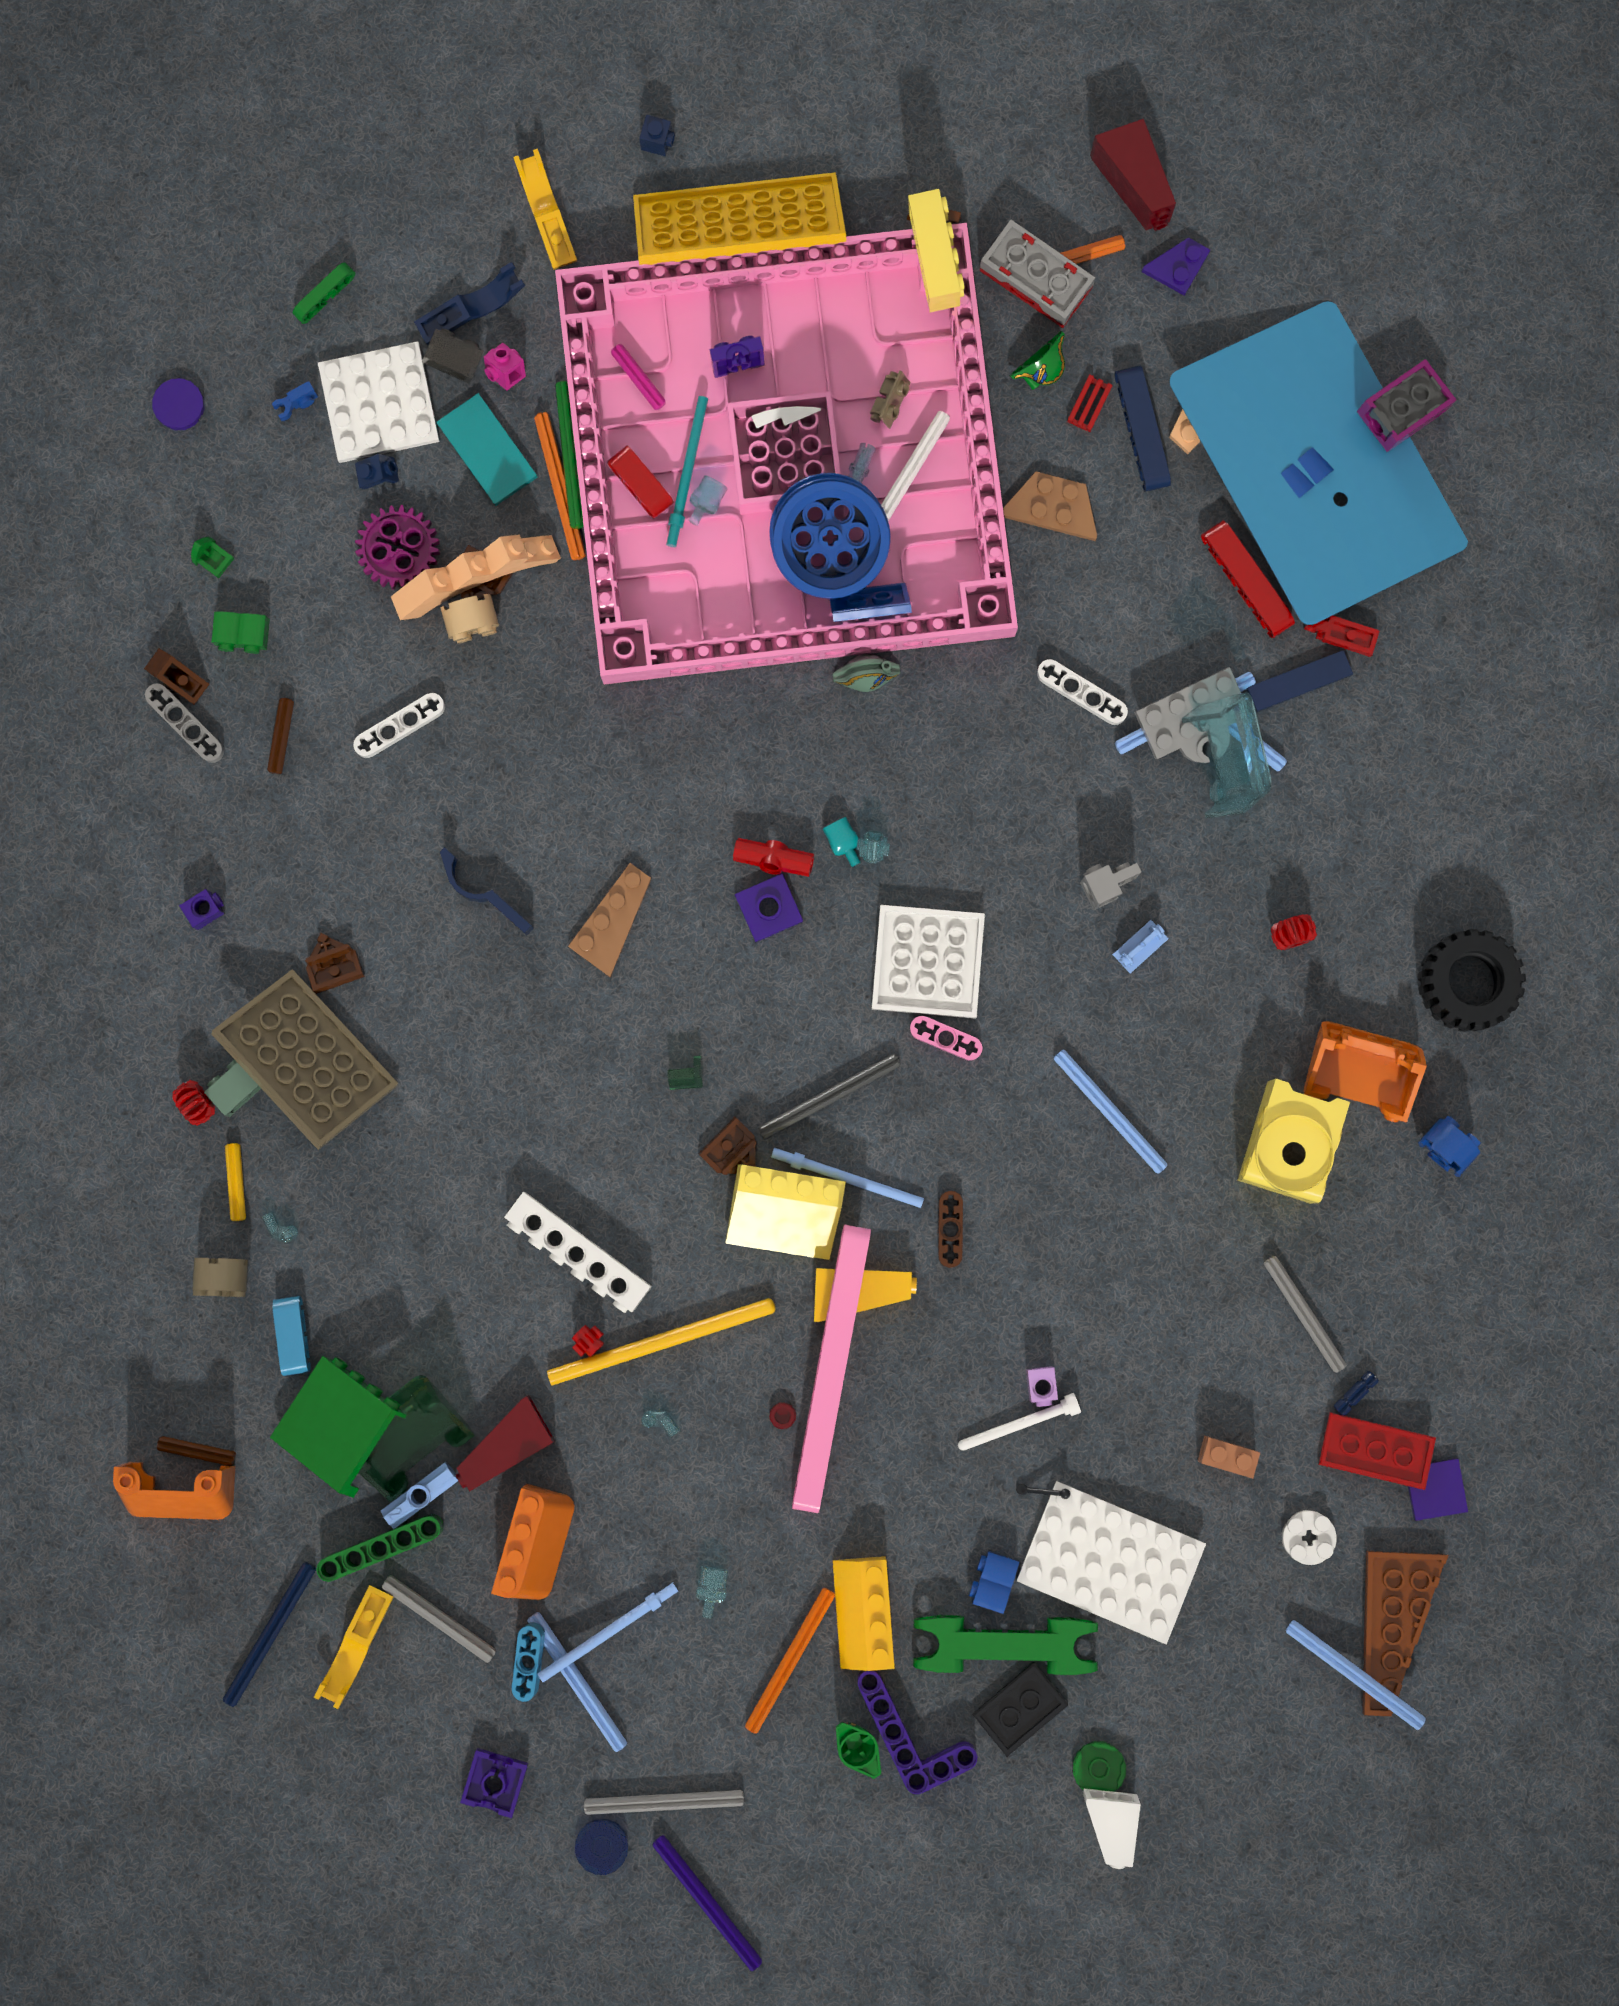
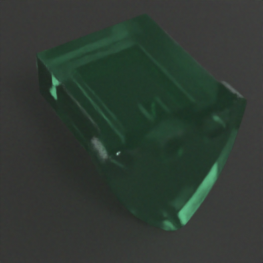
[667,1056,703,1090]

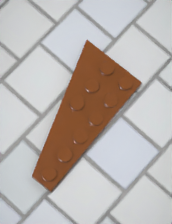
[1362,1551,1449,1716]

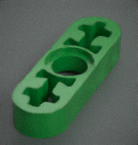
[293,262,355,324]

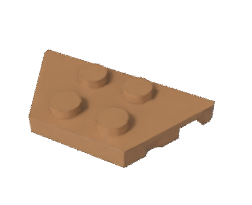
[1003,472,1097,541]

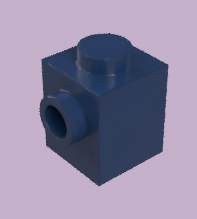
[639,115,675,157]

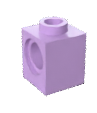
[1026,1367,1058,1407]

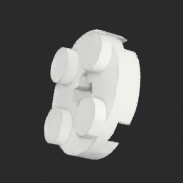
[1282,1510,1336,1565]

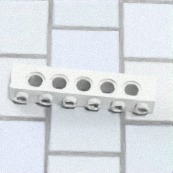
[504,1192,652,1313]

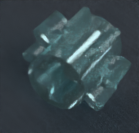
[857,831,890,863]

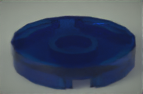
[575,1819,628,1875]

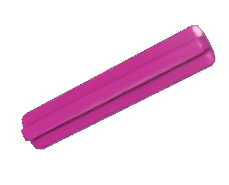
[611,344,666,410]

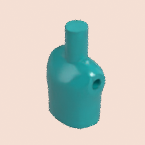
[822,817,861,867]

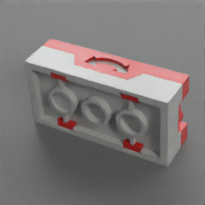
[980,220,1095,328]

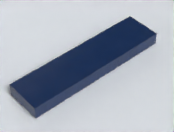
[1246,650,1353,712]

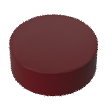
[769,1402,796,1429]

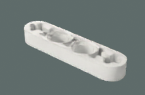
[1037,659,1128,725]
[354,693,445,758]

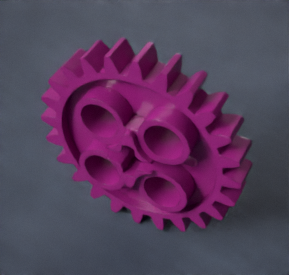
[355,505,440,590]

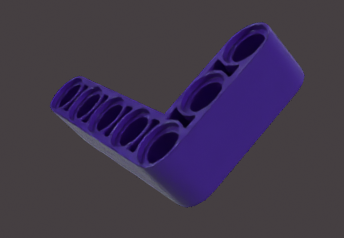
[857,1670,978,1794]

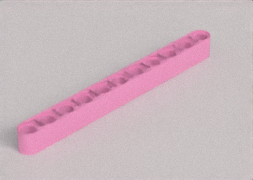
[792,1225,871,1513]

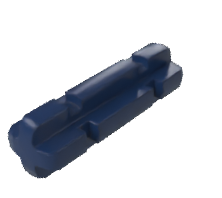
[1334,1371,1379,1416]

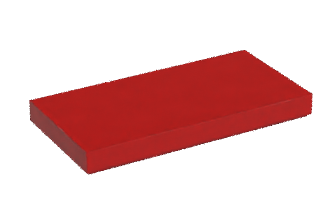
[1318,1412,1436,1490]

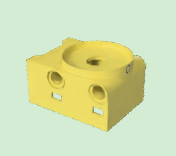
[1238,1079,1350,1204]

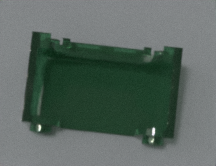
[358,1375,475,1502]

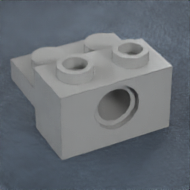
[1080,862,1141,910]

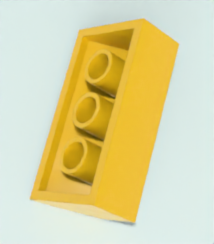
[833,1556,895,1671]

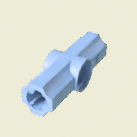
[381,1462,458,1529]

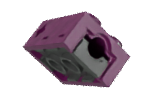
[1357,359,1456,452]

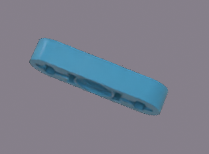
[512,1622,545,1702]

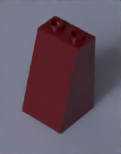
[1090,118,1176,231]

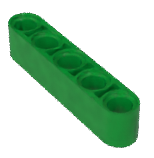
[316,1514,444,1582]

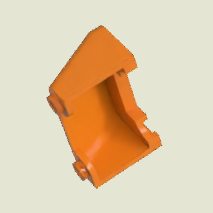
[1304,1021,1427,1122]
[113,1462,235,1520]

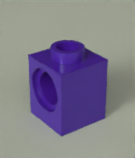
[179,889,224,930]

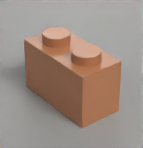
[1197,1435,1260,1479]

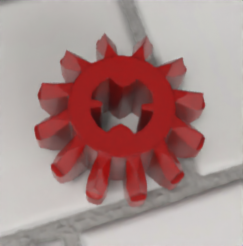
[1271,914,1317,950]
[172,1080,215,1126]

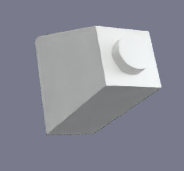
[1083,1789,1141,1869]

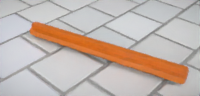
[534,412,586,560]
[745,1588,835,1734]

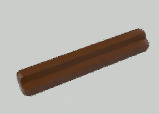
[267,698,294,774]
[157,1436,236,1466]

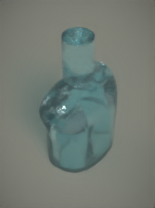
[689,475,728,526]
[696,1566,728,1619]

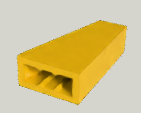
[814,1268,917,1322]

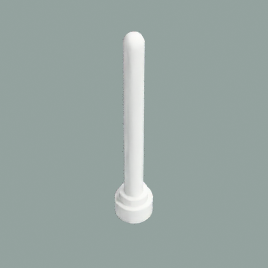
[958,1393,1081,1451]

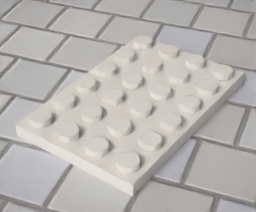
[1016,1481,1206,1645]

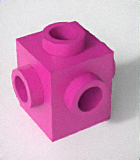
[484,343,526,391]

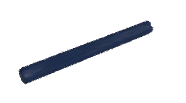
[223,1562,316,1707]

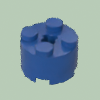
[1418,1116,1481,1177]

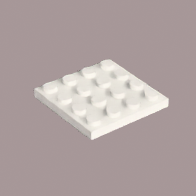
[318,341,440,463]
[872,905,985,1018]

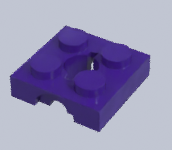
[709,336,765,378]
[460,1748,529,1818]

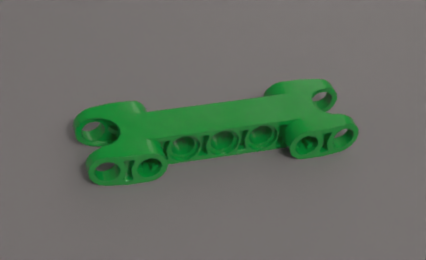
[913,1615,1098,1675]

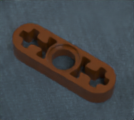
[938,1191,963,1268]

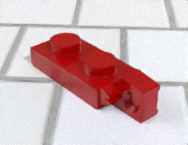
[1304,615,1380,657]

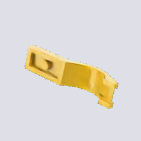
[513,149,577,270]
[314,1585,394,1709]

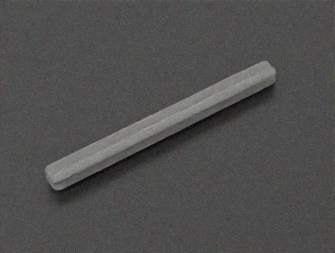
[584,1790,744,1815]

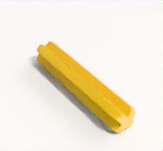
[225,1143,246,1221]

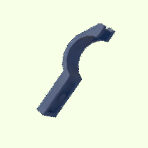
[414,262,525,346]
[440,847,534,936]

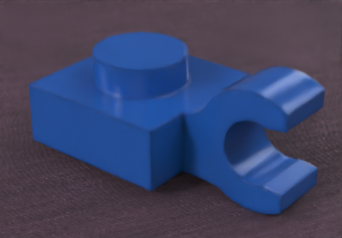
[272,381,318,421]

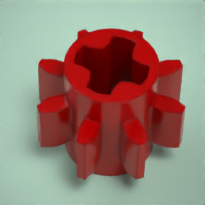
[572,1325,604,1357]

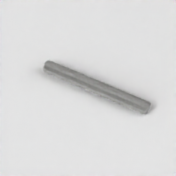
[1264,1256,1347,1373]
[382,1575,496,1663]

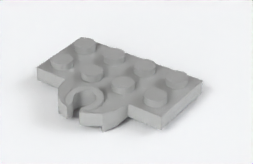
[1134,667,1251,763]

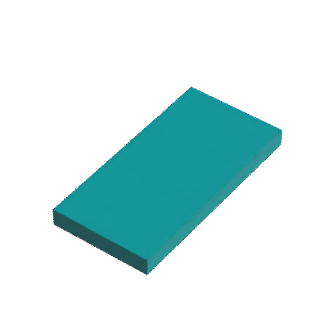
[436,393,538,506]

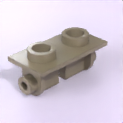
[870,370,911,429]

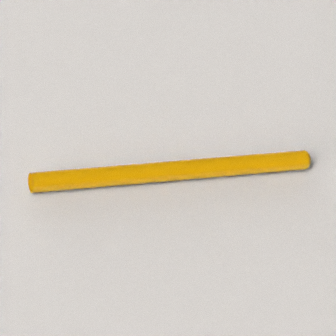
[547,1298,776,1386]

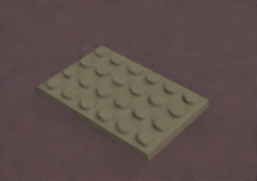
[211,969,398,1150]

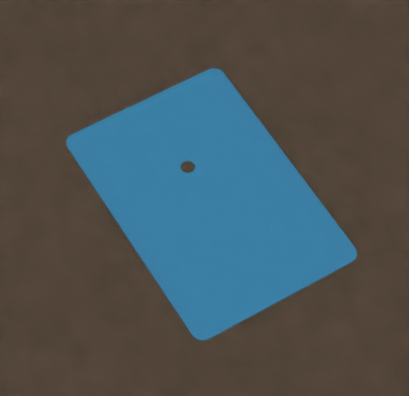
[1169,301,1468,625]

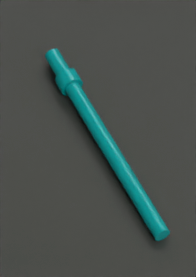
[666,396,708,547]

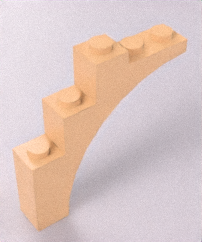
[391,535,561,620]

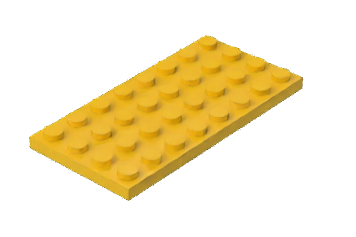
[633,172,846,265]

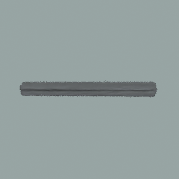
[759,1054,900,1139]

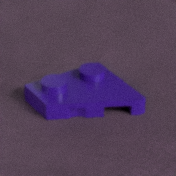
[1142,238,1210,296]

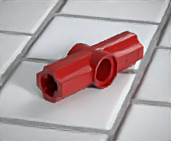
[733,838,814,877]

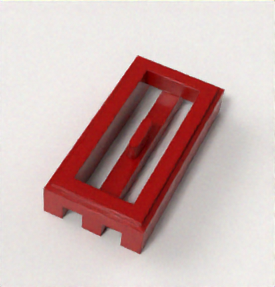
[1067,374,1113,432]

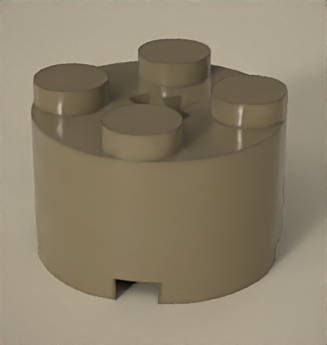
[192,1258,248,1297]

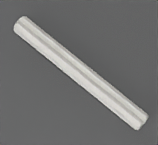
[881,411,950,521]

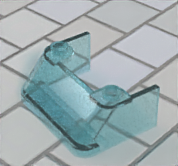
[1182,693,1271,818]

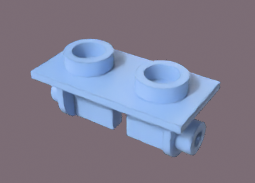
[1112,920,1169,973]

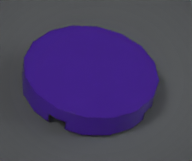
[152,378,205,431]

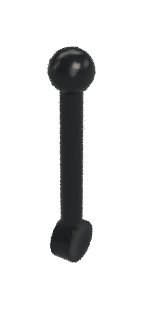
[1016,1484,1071,1499]

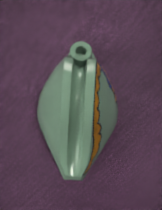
[833,654,900,692]

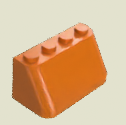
[491,1484,575,1600]

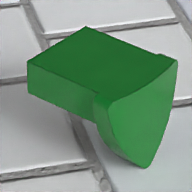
[191,537,234,579]

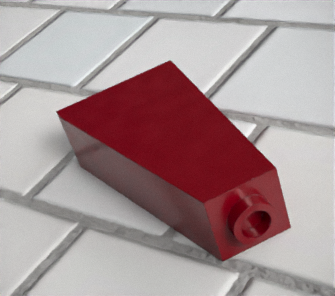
[456,1395,555,1492]

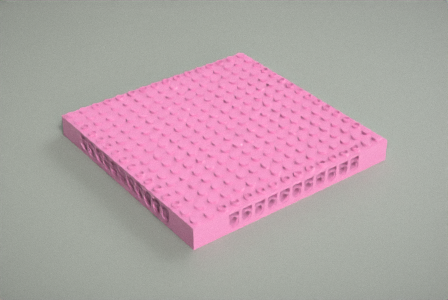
[555,223,1018,685]

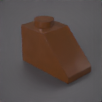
[144,648,209,705]

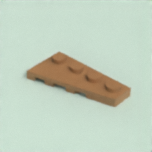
[568,863,651,978]

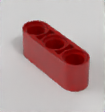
[607,445,674,519]

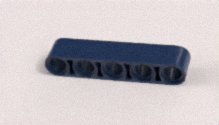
[1115,365,1171,492]

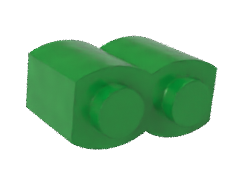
[211,612,270,654]

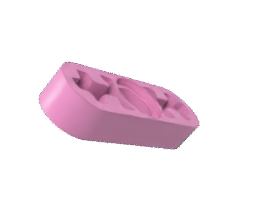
[910,1016,982,1061]

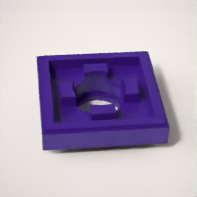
[735,874,803,943]

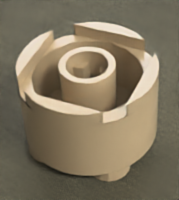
[440,594,499,643]

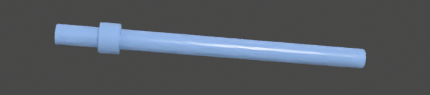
[771,1148,924,1208]
[537,1582,678,1682]

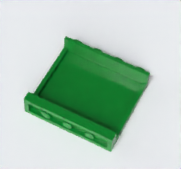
[270,1356,407,1498]

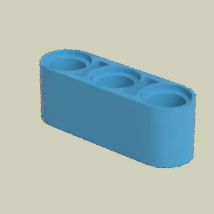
[272,1296,311,1376]

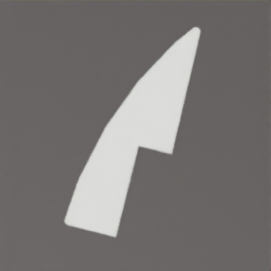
[751,406,821,428]

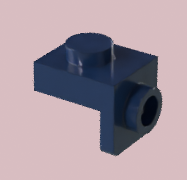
[355,454,399,489]

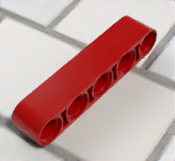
[1201,520,1295,638]

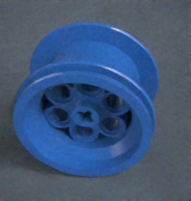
[769,473,890,599]

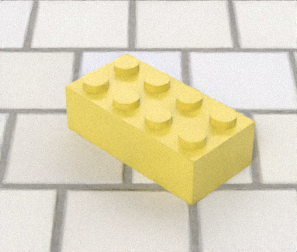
[908,189,964,312]

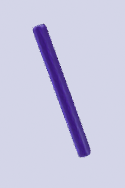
[653,1835,762,1971]

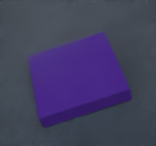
[1408,1458,1468,1521]

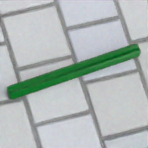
[555,381,584,529]

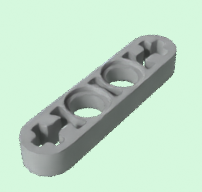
[145,683,224,763]

